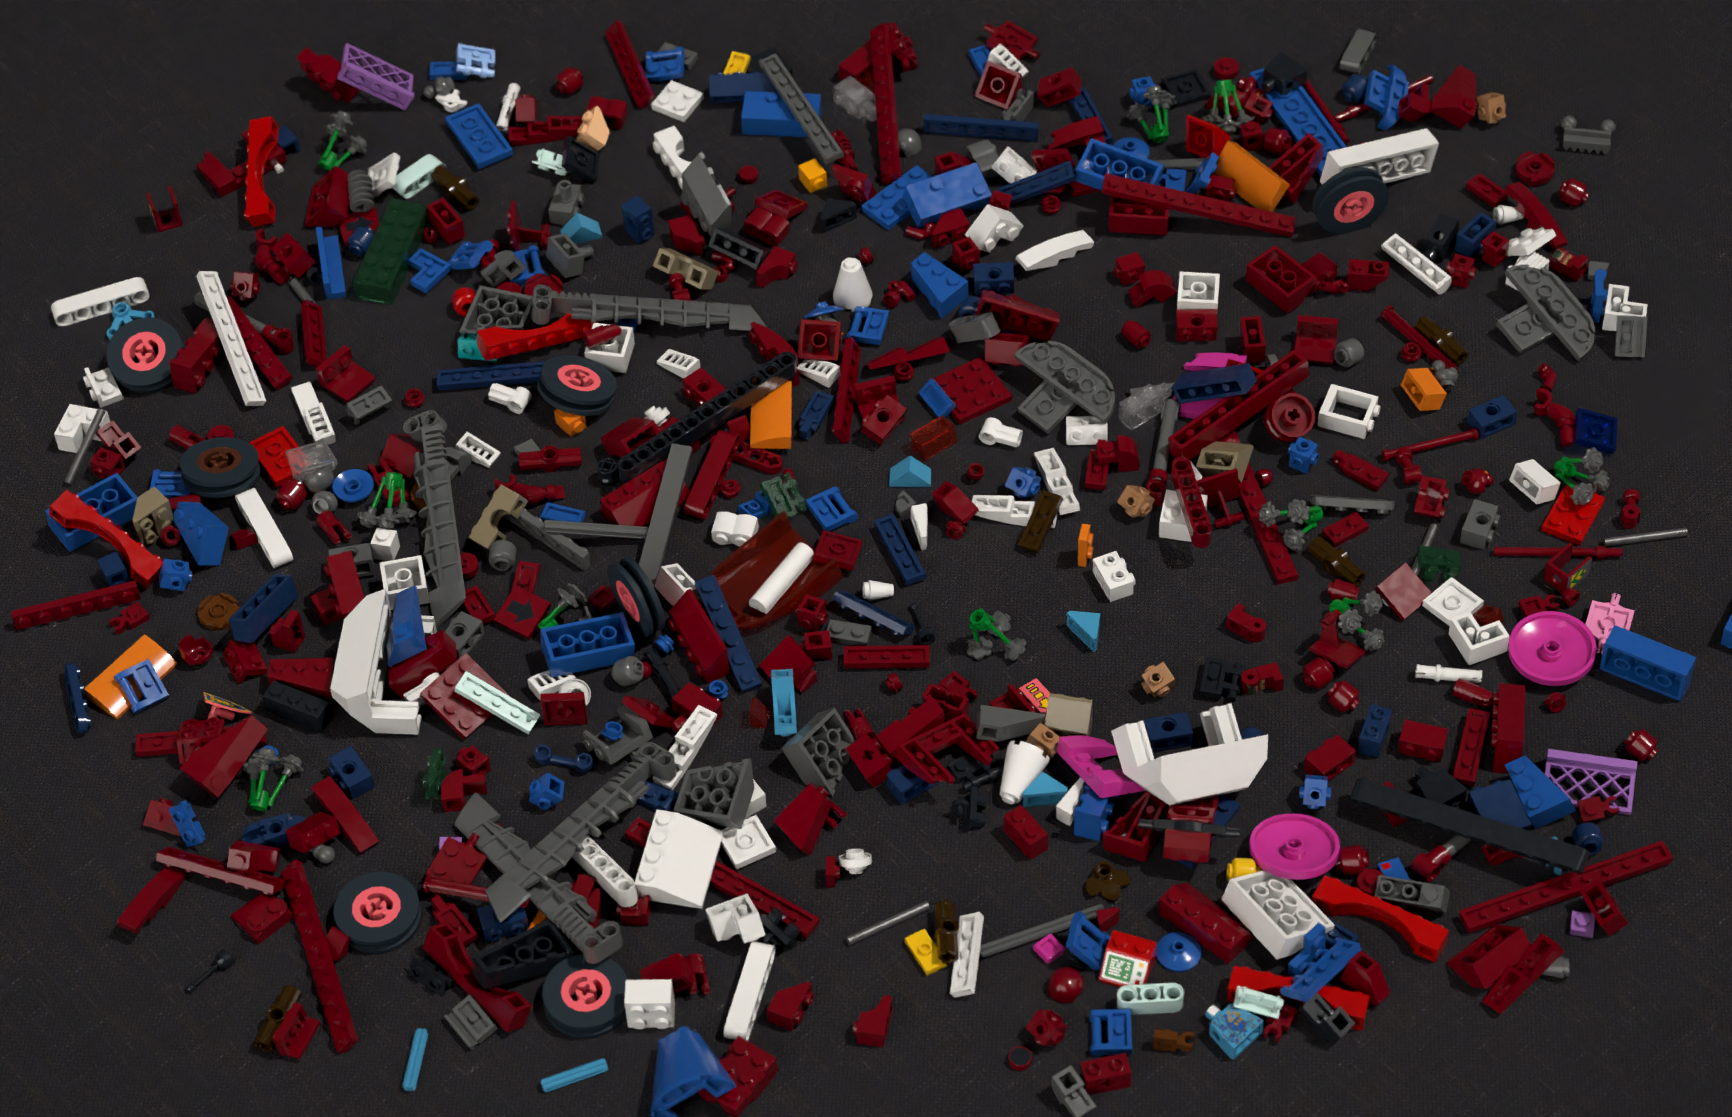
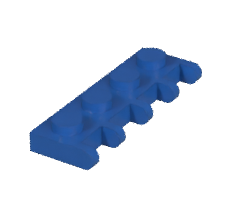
[1280,937,1361,1002]

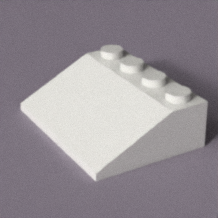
[634,810,723,909]
[1221,870,1335,959]

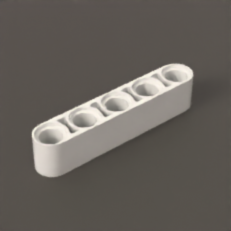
[51,277,149,326]
[235,488,294,568]
[572,835,638,907]
[724,942,775,1041]

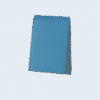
[560,213,603,244]
[889,456,931,487]
[1067,611,1100,652]
[1023,772,1068,808]

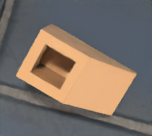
[577,106,610,151]

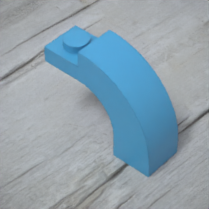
[771,669,797,736]

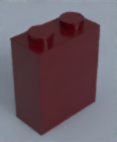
[600,417,660,457]

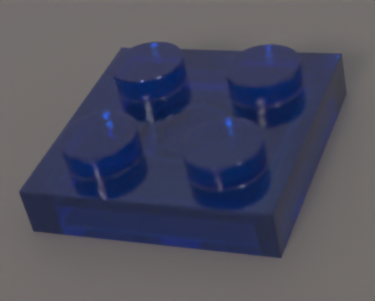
[1574,408,1618,454]

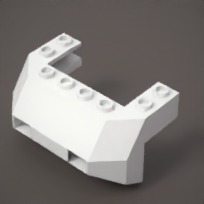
[330,589,437,735]
[1111,703,1268,805]

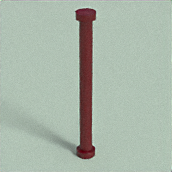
[1381,427,1479,462]

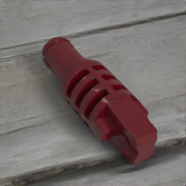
[831,129,858,171]

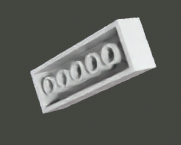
[1320,128,1439,184]

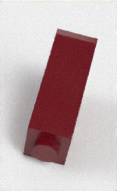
[774,783,832,855]

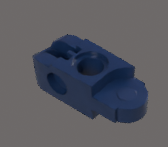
[242,813,306,849]

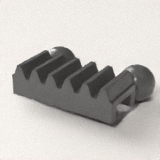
[1561,116,1616,155]

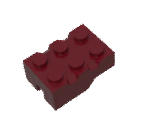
[296,47,360,104]
[699,1036,779,1117]

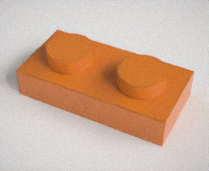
[1078,524,1094,567]

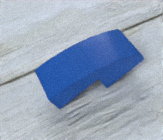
[737,487,784,520]

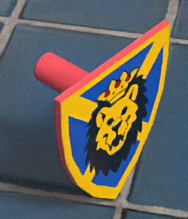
[203,692,252,721]

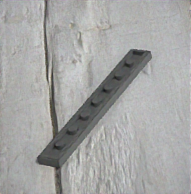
[759,54,844,164]
[639,443,692,589]

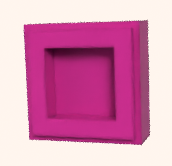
[1033,933,1065,964]

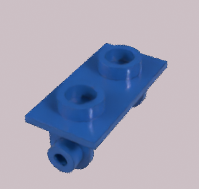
[168,800,206,848]

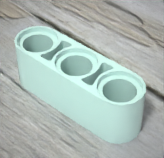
[392,154,446,199]
[1117,983,1184,1015]

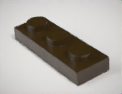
[1018,490,1063,554]

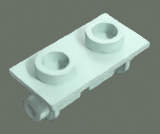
[532,149,572,176]
[1233,986,1284,1019]

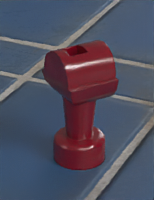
[481,239,500,270]
[668,273,691,301]
[1395,448,1422,485]
[1620,489,1641,529]

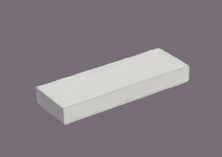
[291,382,327,434]

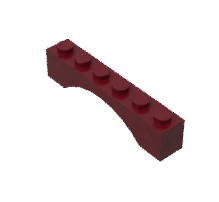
[422,922,532,1033]

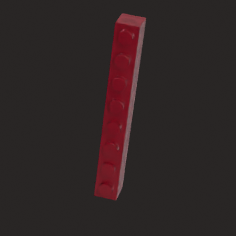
[1168,349,1309,460]

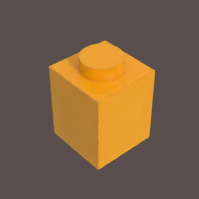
[798,159,827,193]

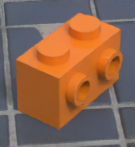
[1400,368,1447,411]

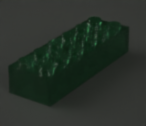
[353,198,430,305]

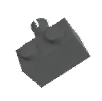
[549,180,585,225]
[546,233,594,278]

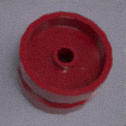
[1264,393,1315,443]

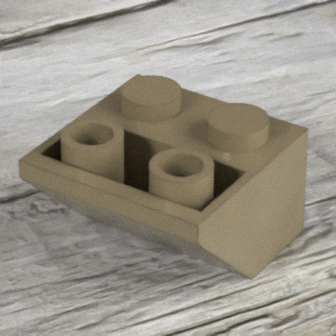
[1196,441,1254,483]
[133,487,176,547]
[1045,693,1093,737]

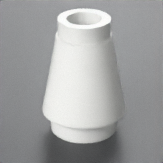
[1493,205,1524,225]
[862,580,894,601]

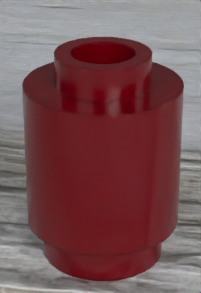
[1121,320,1151,348]
[1327,579,1360,600]

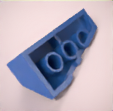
[385,585,427,667]

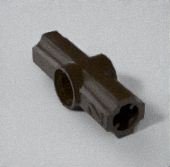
[431,165,479,210]
[1414,316,1468,366]
[1308,536,1366,587]
[933,899,959,964]
[254,985,302,1053]

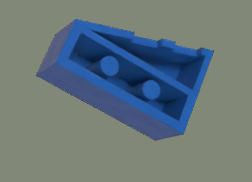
[911,252,968,319]
[173,502,229,565]
[1074,783,1119,841]

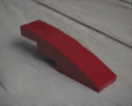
[507,116,583,146]
[1504,182,1568,249]
[311,776,379,854]
[117,866,188,934]

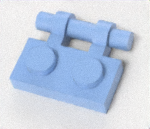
[456,44,495,78]

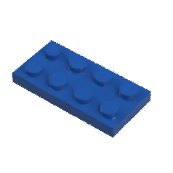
[445,103,513,169]
[861,165,933,230]

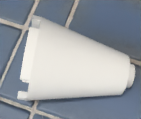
[833,258,872,312]
[999,741,1050,804]

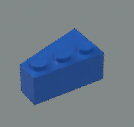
[1505,756,1576,829]

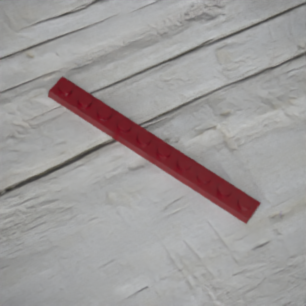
[870,22,901,185]
[1101,173,1295,237]
[1217,429,1298,585]
[625,817,820,939]
[1459,840,1673,933]
[281,860,358,1054]

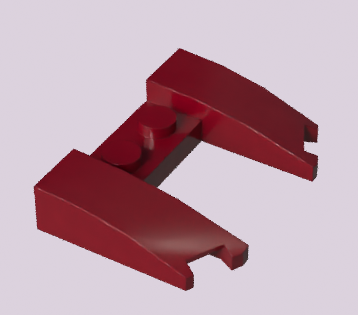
[1048,116,1106,197]
[196,132,287,197]
[895,713,999,784]

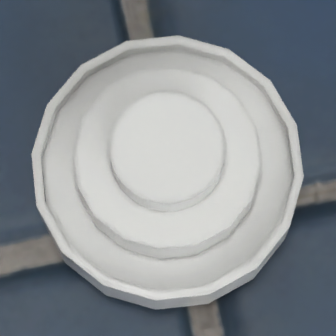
[643,406,670,427]
[558,679,591,706]
[839,849,872,874]

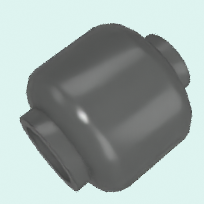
[1334,338,1364,367]
[488,540,517,571]
[612,656,644,687]

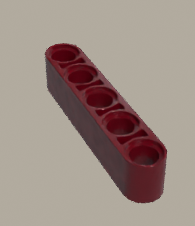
[684,430,740,520]
[1172,457,1211,548]

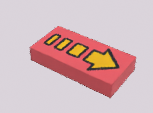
[1019,678,1050,721]

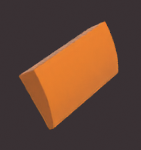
[1214,141,1290,212]
[750,381,792,449]
[84,634,178,719]

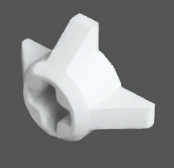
[436,90,467,112]

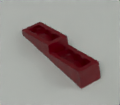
[865,336,950,370]
[1482,933,1565,1014]

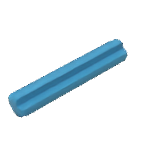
[403,1028,428,1091]
[541,1058,608,1092]

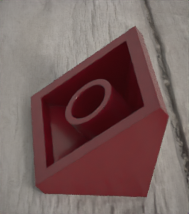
[975,61,1022,110]
[798,319,841,361]
[380,434,424,480]

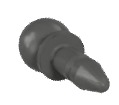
[311,844,335,864]

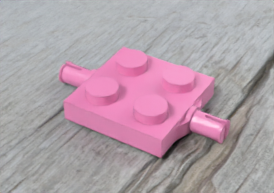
[1585,593,1635,654]

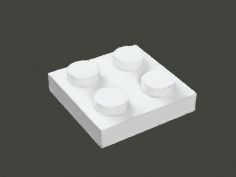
[651,80,704,122]
[368,152,400,197]
[1507,228,1556,256]
[1422,577,1484,626]
[721,815,776,870]

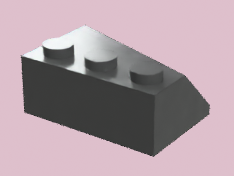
[681,152,732,237]
[459,286,534,334]
[781,707,856,797]
[674,758,754,829]

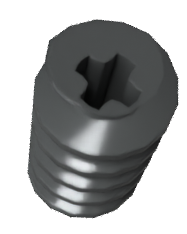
[347,170,375,213]

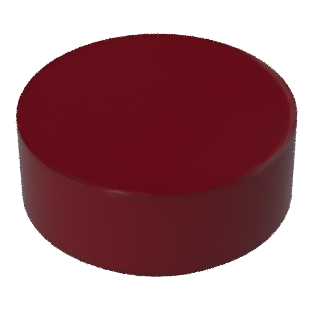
[739,165,758,184]

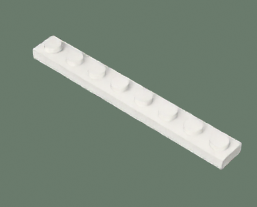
[196,271,266,406]

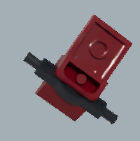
[1138,795,1240,863]

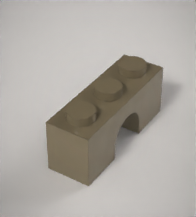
[653,248,719,290]
[469,484,528,550]

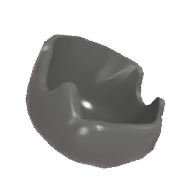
[898,129,922,157]
[301,469,334,493]

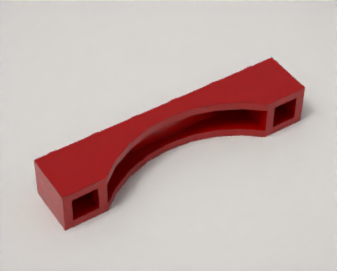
[244,116,279,227]
[476,314,598,361]
[49,489,163,589]
[1312,875,1449,963]
[1227,966,1370,1031]

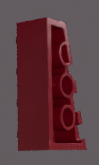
[169,318,223,394]
[1491,683,1525,774]

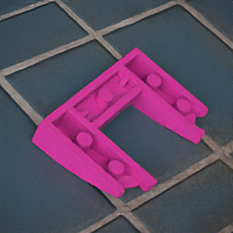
[1173,352,1247,419]
[1057,736,1145,798]

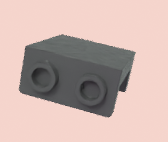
[583,705,653,765]

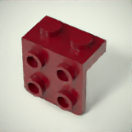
[1031,149,1076,193]
[1295,315,1338,365]

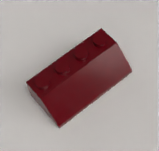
[974,289,1060,342]
[600,459,690,540]
[668,589,730,684]
[1159,883,1256,964]

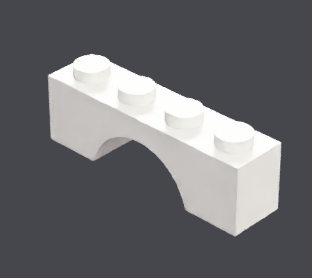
[653,126,691,189]

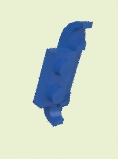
[1364,64,1409,131]

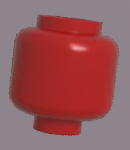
[452,287,476,317]

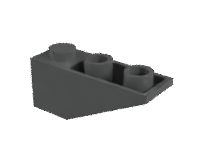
[976,705,1045,742]
[1375,875,1450,913]

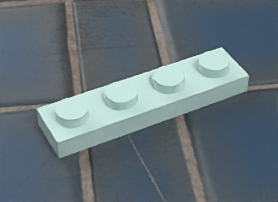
[454,671,540,735]

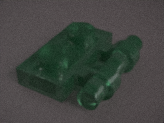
[760,473,808,522]

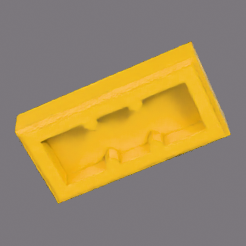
[724,51,751,74]
[905,929,947,976]

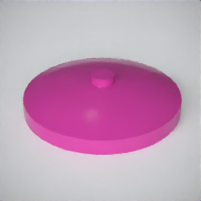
[1508,611,1596,686]
[1249,814,1340,880]

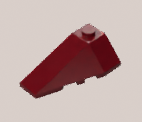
[1429,65,1477,129]
[179,715,268,797]

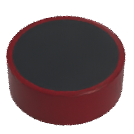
[1009,1046,1032,1071]

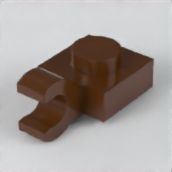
[1153,1029,1194,1052]

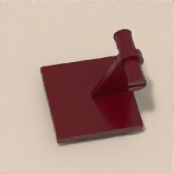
[507,200,550,251]
[1197,468,1244,528]
[1310,609,1366,668]

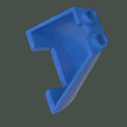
[651,1027,736,1117]

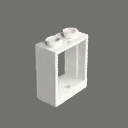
[1318,384,1381,439]

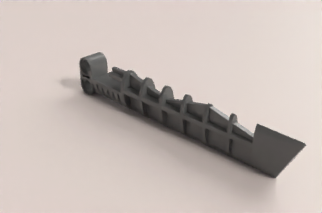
[532,284,766,331]
[403,410,466,628]
[485,742,677,923]
[454,793,623,964]

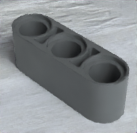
[1340,28,1377,74]
[949,312,1000,343]

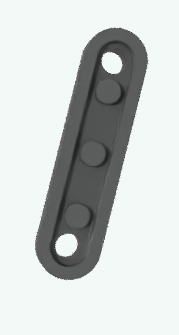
[1310,495,1395,514]

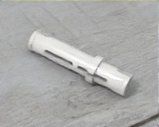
[496,83,520,133]
[1415,664,1482,684]

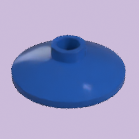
[1113,137,1149,159]
[804,302,843,319]
[333,469,374,502]
[1156,932,1201,972]

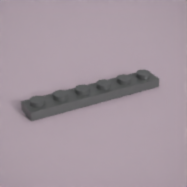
[492,497,591,571]

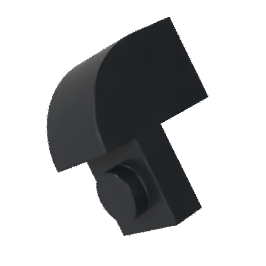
[1298,993,1355,1041]

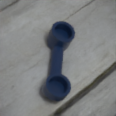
[534,744,593,773]

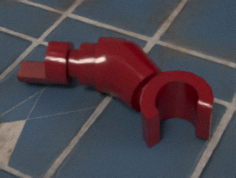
[254,229,290,284]
[1534,388,1576,447]
[494,474,565,505]

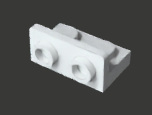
[992,147,1038,184]
[83,367,123,408]
[1066,416,1107,445]

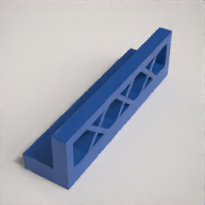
[316,227,347,300]

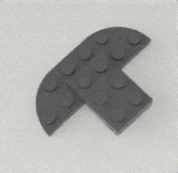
[1496,265,1595,362]
[1014,341,1115,434]

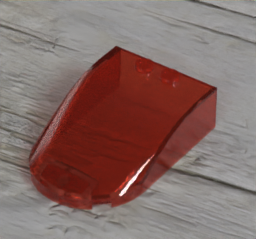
[710,511,843,629]

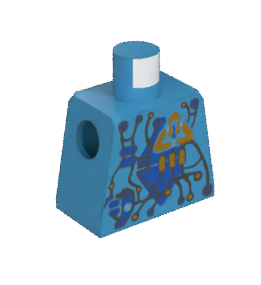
[1205,1004,1263,1060]

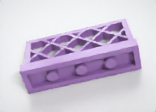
[337,43,414,110]
[1545,749,1637,815]

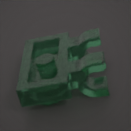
[1417,545,1462,582]
[423,748,448,800]

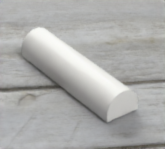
[1381,233,1452,294]
[749,542,814,614]

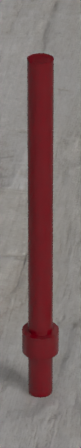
[1334,75,1433,122]
[1303,79,1350,145]
[1493,546,1622,559]

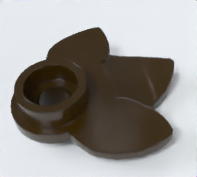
[1086,862,1130,902]

